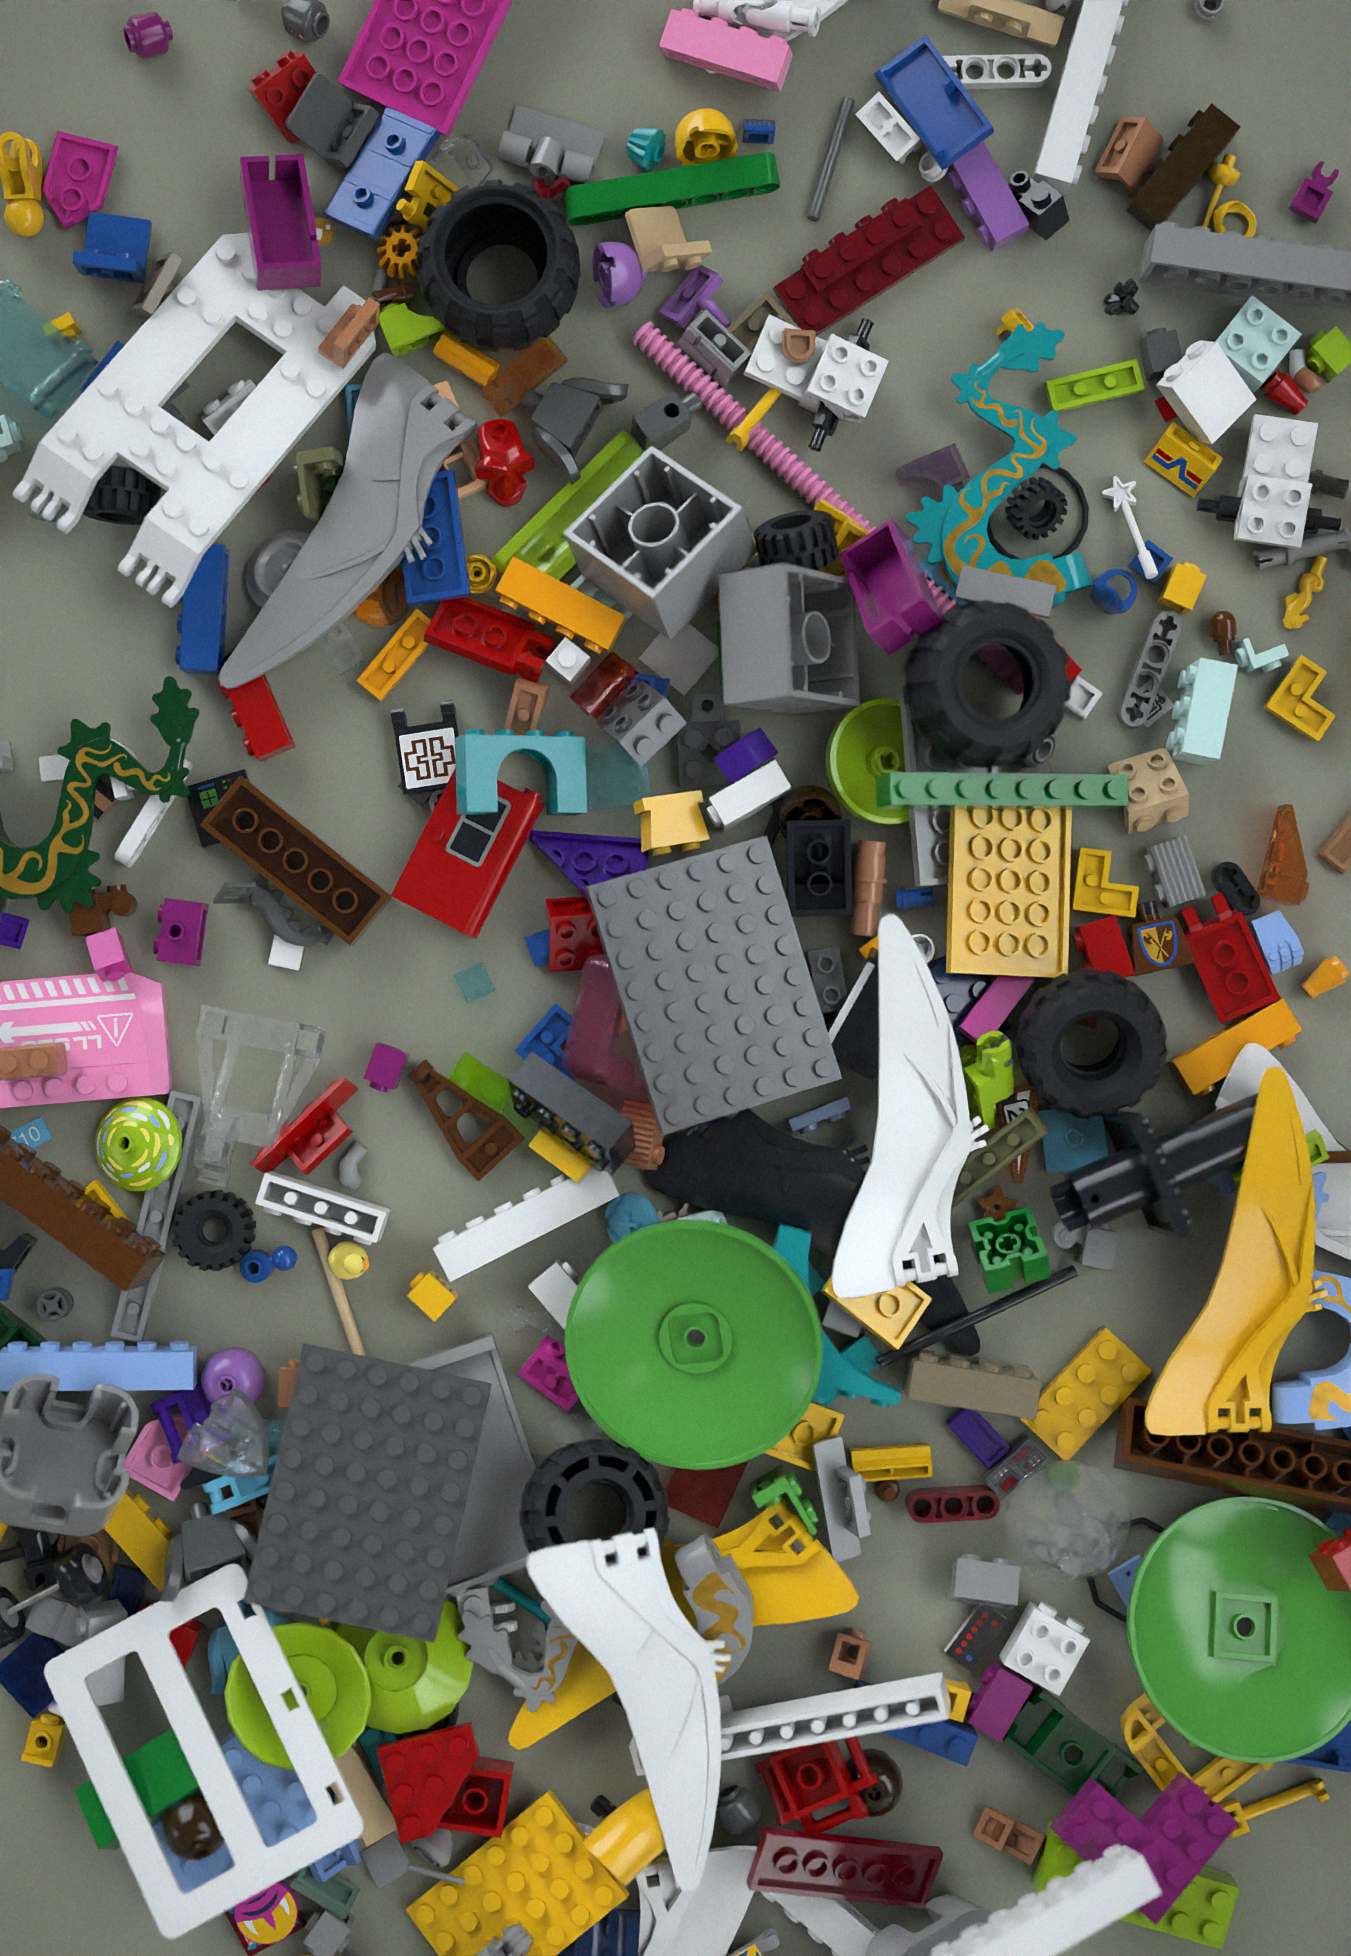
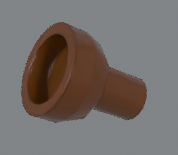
[875,1480,900,1502]

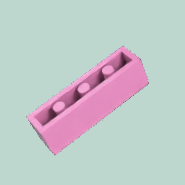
[659,8,793,92]

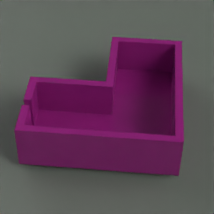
[1050,1771,1238,1925]

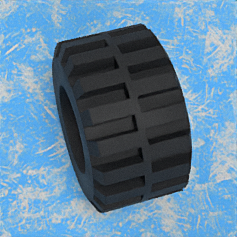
[82,465,161,525]
[753,510,839,571]

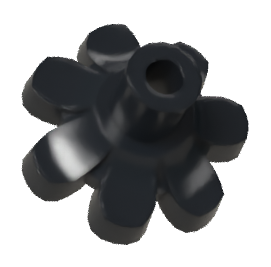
[1104,278,1139,316]

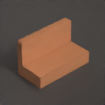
[1094,116,1164,193]

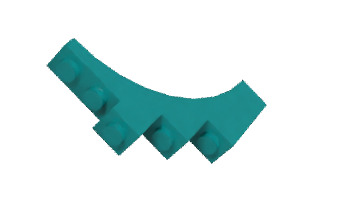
[773,1223,902,1408]

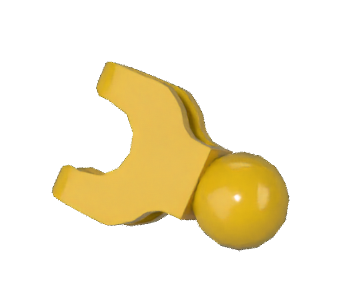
[0,132,45,238]

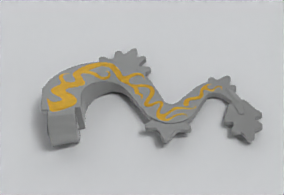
[458,1533,754,1712]

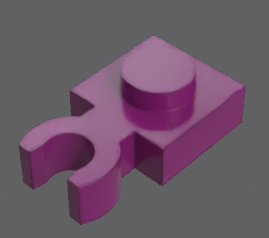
[1288,161,1339,223]

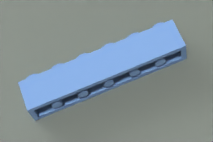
[0,1341,197,1391]

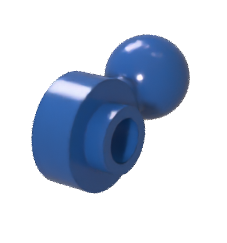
[240,1245,297,1283]

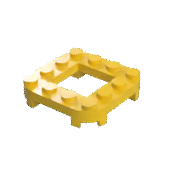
[1120,1693,1275,1803]

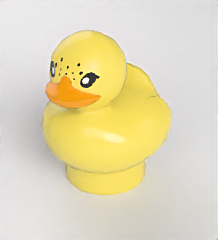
[328,1241,370,1280]

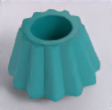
[626,128,666,172]

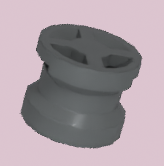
[36,1287,74,1322]

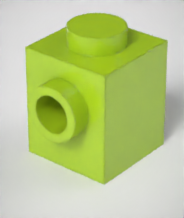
[1305,326,1351,383]

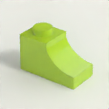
[379,303,446,357]

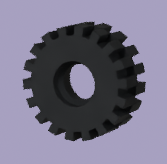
[171,1190,256,1272]

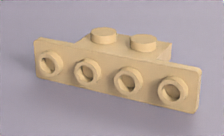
[937,0,1065,48]

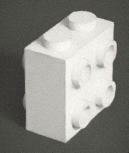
[999,1601,1090,1695]

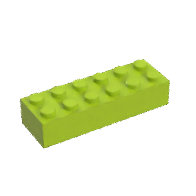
[1032,1821,1240,1950]

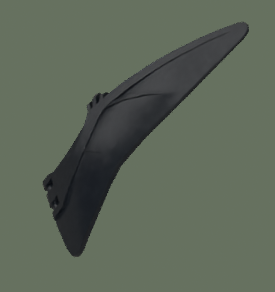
[645,1108,981,1357]

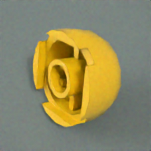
[674,108,738,166]

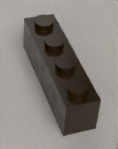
[1127,103,1241,231]

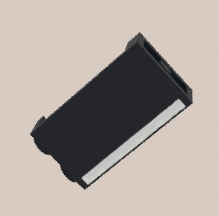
[827,947,879,1081]

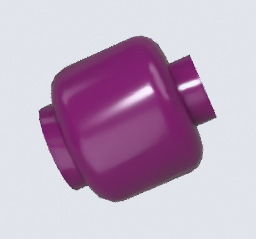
[123,12,173,59]

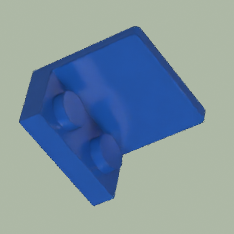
[72,212,152,284]

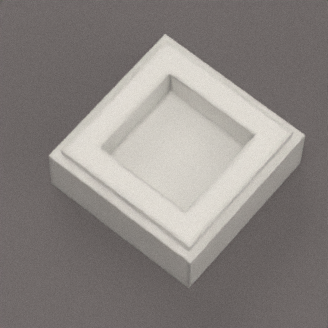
[1063,675,1103,720]

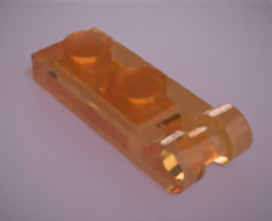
[481,336,568,417]

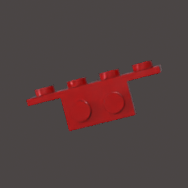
[250,1076,358,1175]

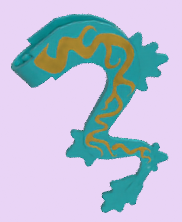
[905,322,1094,608]

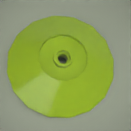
[336,1598,474,1734]
[224,1621,372,1771]

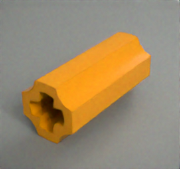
[433,331,500,389]

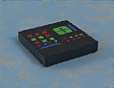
[187,769,250,848]

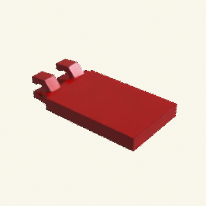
[423,597,556,683]
[1180,892,1281,1024]

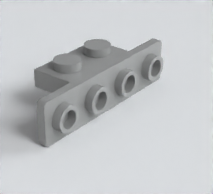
[811,1435,871,1563]

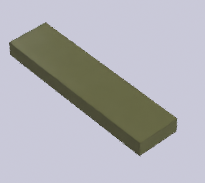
[951,1107,1050,1208]

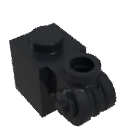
[1008,171,1070,240]

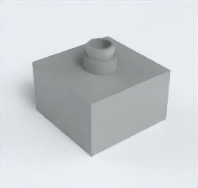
[563,446,757,640]
[718,563,860,715]

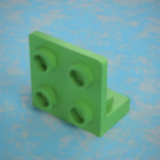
[750,1465,819,1535]

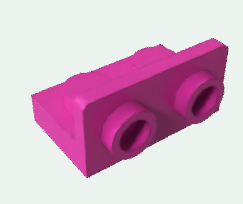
[518,1335,579,1412]

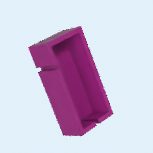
[240,154,322,291]
[839,518,943,656]

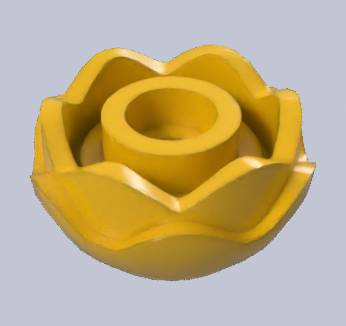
[466,554,497,594]

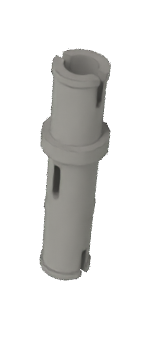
[1253,528,1351,570]

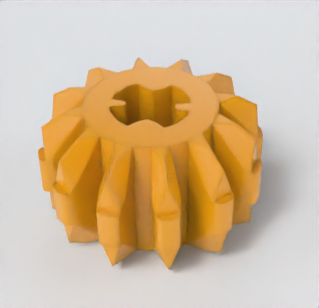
[376,224,421,281]

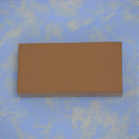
[1317,813,1351,874]

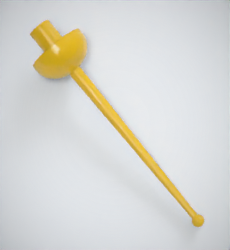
[1202,154,1240,227]

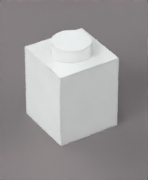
[545,637,591,687]

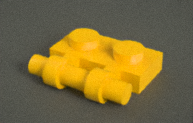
[396,161,460,234]

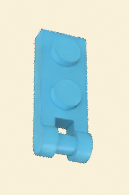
[202,1454,278,1515]

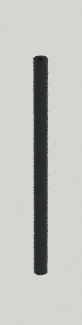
[875,1265,1078,1369]

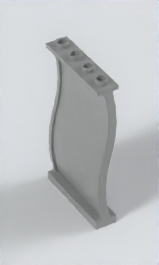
[400,1332,537,1597]

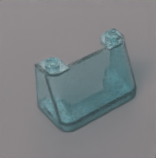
[0,277,99,421]

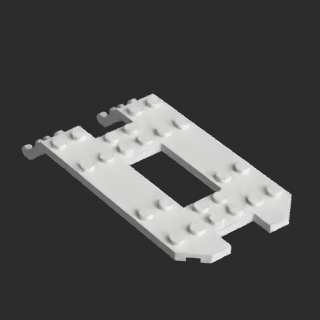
[13,233,376,608]

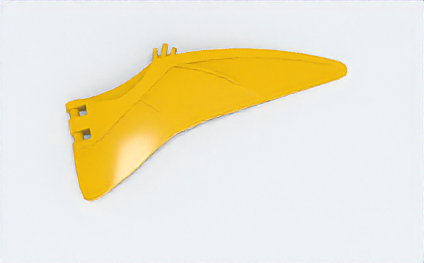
[1145,1066,1328,1436]
[508,1498,860,1750]

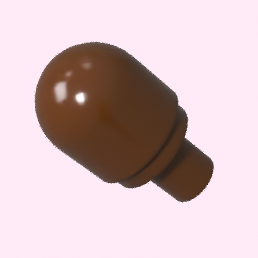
[1210,611,1237,655]

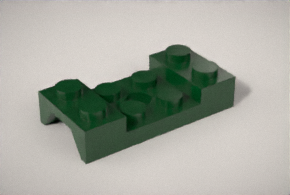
[1003,1684,1143,1797]

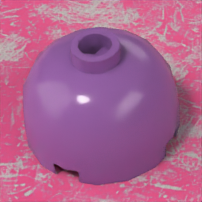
[592,242,647,308]
[201,1347,266,1412]

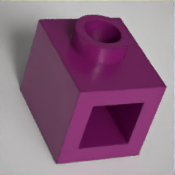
[364,1042,410,1093]

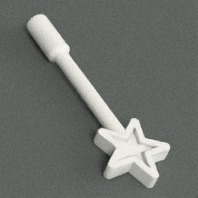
[1101,476,1158,579]

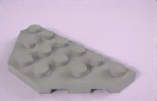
[900,696,998,887]

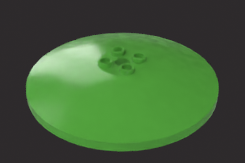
[565,1219,823,1470]

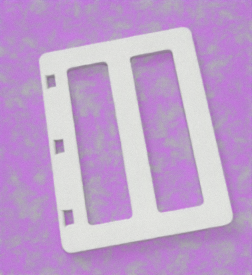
[44,1563,364,1938]

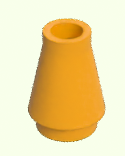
[1301,955,1351,999]

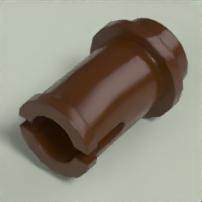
[372,281,415,311]

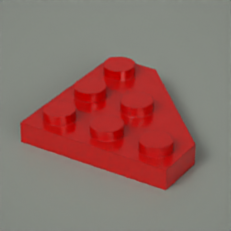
[377,1722,479,1844]

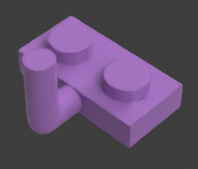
[659,265,730,329]

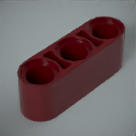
[905,1485,1000,1523]

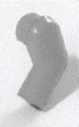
[339,1141,368,1190]

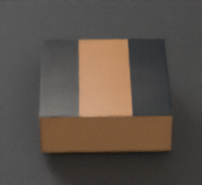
[94,778,118,820]

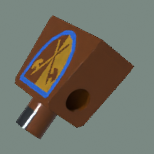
[1127,900,1195,977]

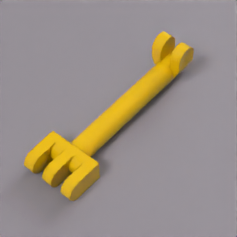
[725,387,782,452]
[1219,1777,1330,1838]

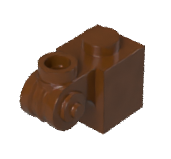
[69,884,137,937]

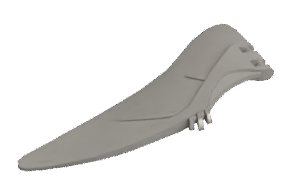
[218,352,478,689]

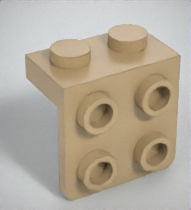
[625,206,712,272]
[1108,748,1189,834]

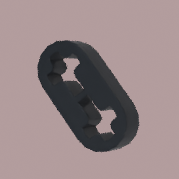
[1211,862,1260,916]

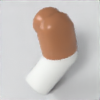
[1289,349,1322,392]

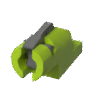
[963,1031,1020,1130]

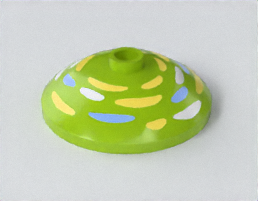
[95,1096,182,1191]

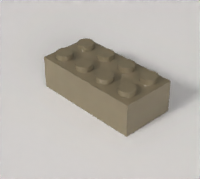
[902,1349,1042,1420]

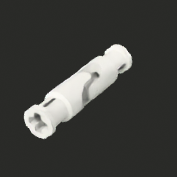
[693,0,821,37]

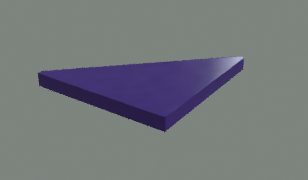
[529,830,649,900]

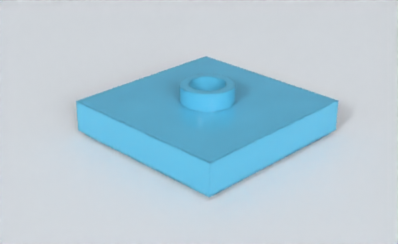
[1037,1108,1108,1173]

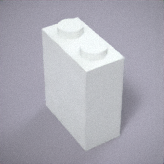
[1156,340,1256,444]
[706,760,791,832]

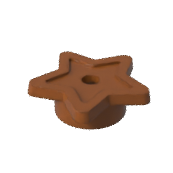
[977,1185,1018,1221]

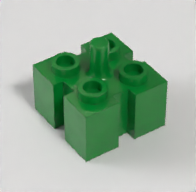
[968,1207,1050,1294]

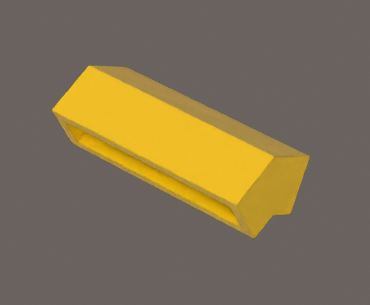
[850,1443,932,1482]

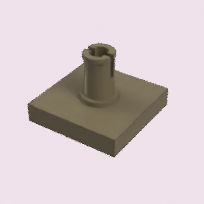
[129,252,183,318]

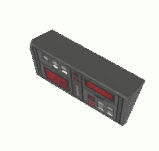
[980,1434,1048,1500]

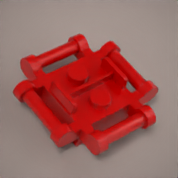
[754,1736,879,1833]

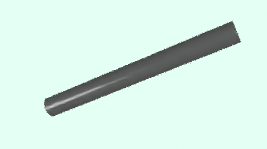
[807,97,855,221]

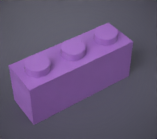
[946,142,1029,253]

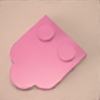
[123,1413,202,1502]

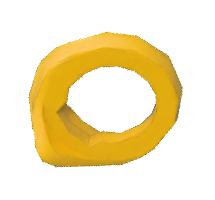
[1212,201,1257,238]

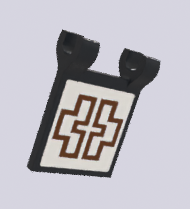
[390,700,459,795]

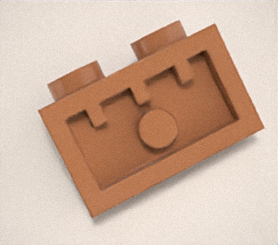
[318,297,380,369]

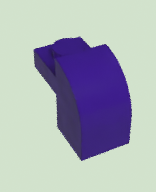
[714,727,779,784]

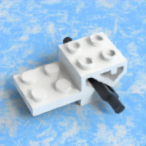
[743,314,889,452]
[1196,414,1341,549]

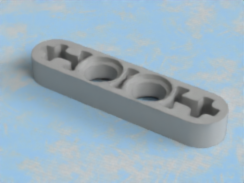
[1118,611,1182,729]

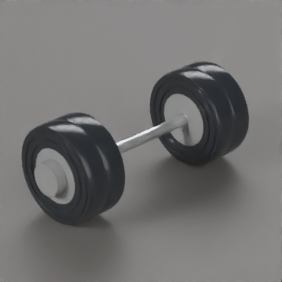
[0,1543,108,1649]

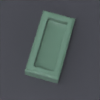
[290,1865,361,1920]

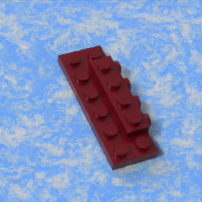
[773,185,965,336]

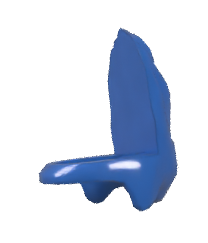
[1090,569,1138,615]

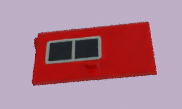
[391,767,545,939]

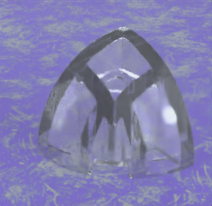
[177,1388,269,1478]

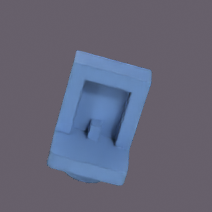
[309,1839,361,1883]

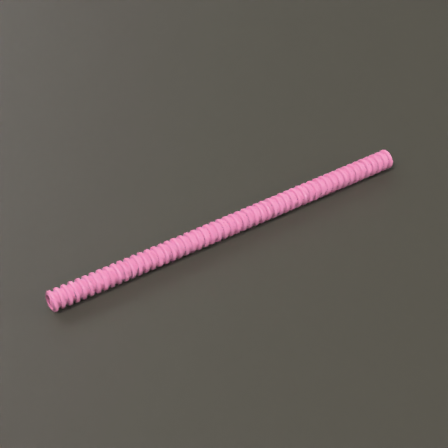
[633,322,1024,696]

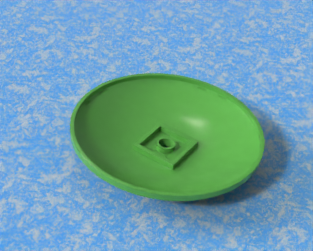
[1127,1496,1351,1763]

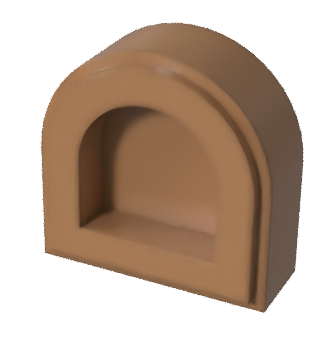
[782,328,816,364]

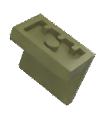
[293,446,346,524]

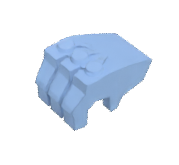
[1250,910,1304,976]

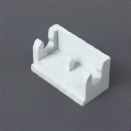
[855,92,922,164]

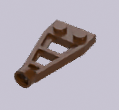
[408,1059,525,1182]

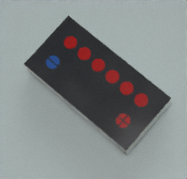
[944,1605,1008,1672]

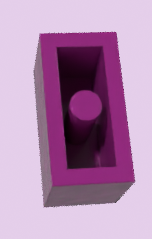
[965,1659,1033,1742]

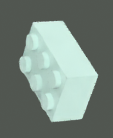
[1166,658,1238,766]

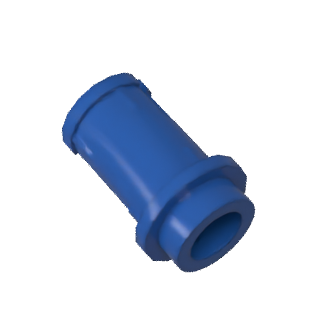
[895,886,935,912]

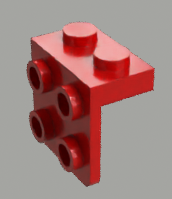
[247,50,317,144]

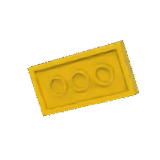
[1019,1326,1152,1462]

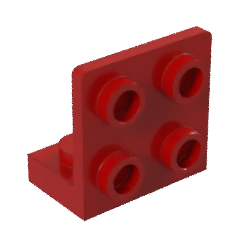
[545,897,609,972]

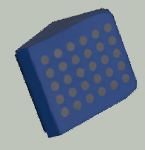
[743,119,775,144]

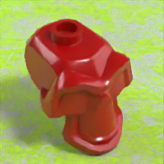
[474,419,535,506]

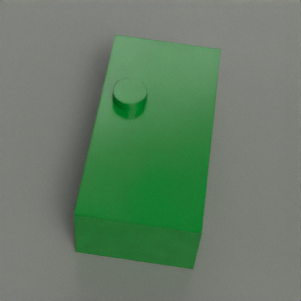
[74,1728,203,1850]

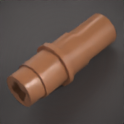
[848,840,887,936]

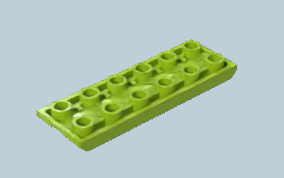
[490,430,645,581]

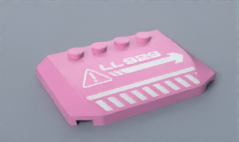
[0,972,173,1108]

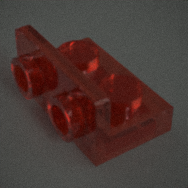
[570,651,639,720]

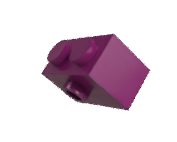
[153,898,209,966]

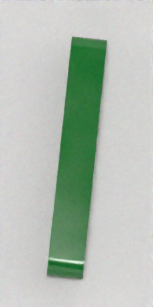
[563,152,781,226]

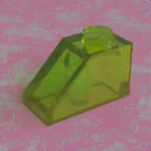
[448,1052,511,1113]

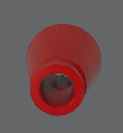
[1261,369,1308,415]

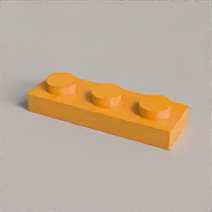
[356,608,431,702]

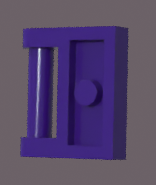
[150,1383,227,1464]

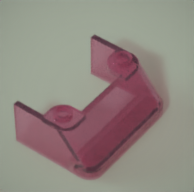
[562,953,648,1095]

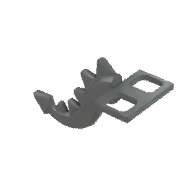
[213,874,335,947]

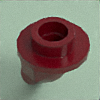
[531,175,570,201]

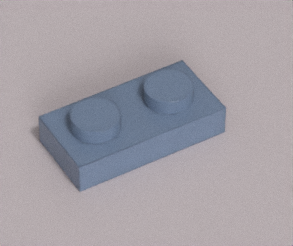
[787,1095,852,1135]

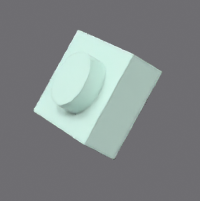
[0,414,23,462]
[1235,638,1289,674]

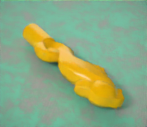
[1282,555,1328,630]

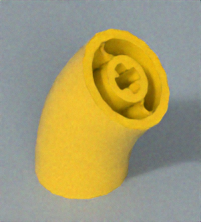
[582,1787,667,1886]

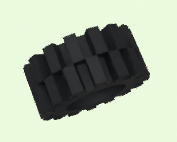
[1005,477,1068,540]

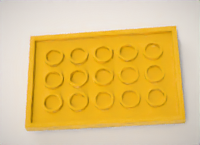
[946,809,1072,978]
[405,1789,630,1956]

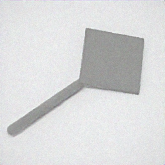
[360,1831,466,1890]

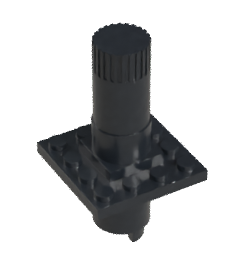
[1049,1093,1258,1240]

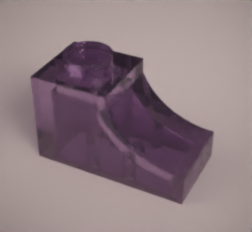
[894,443,970,496]

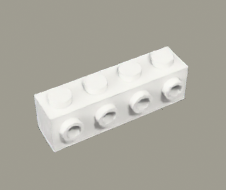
[255,1171,391,1245]

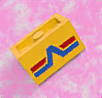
[1144,422,1223,498]

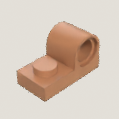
[504,676,550,736]

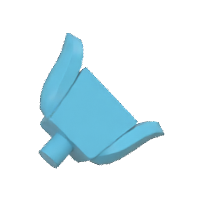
[207,1600,295,1695]

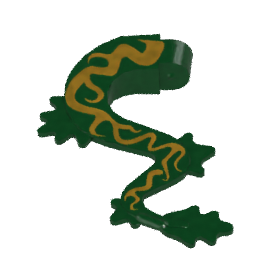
[0,676,200,913]

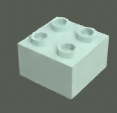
[1215,295,1302,394]

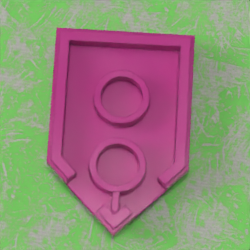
[42,131,119,230]

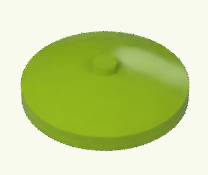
[825,698,910,825]

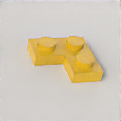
[1264,654,1336,743]
[1071,847,1139,918]

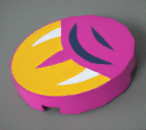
[235,1880,299,1945]

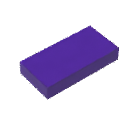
[945,1408,1012,1470]

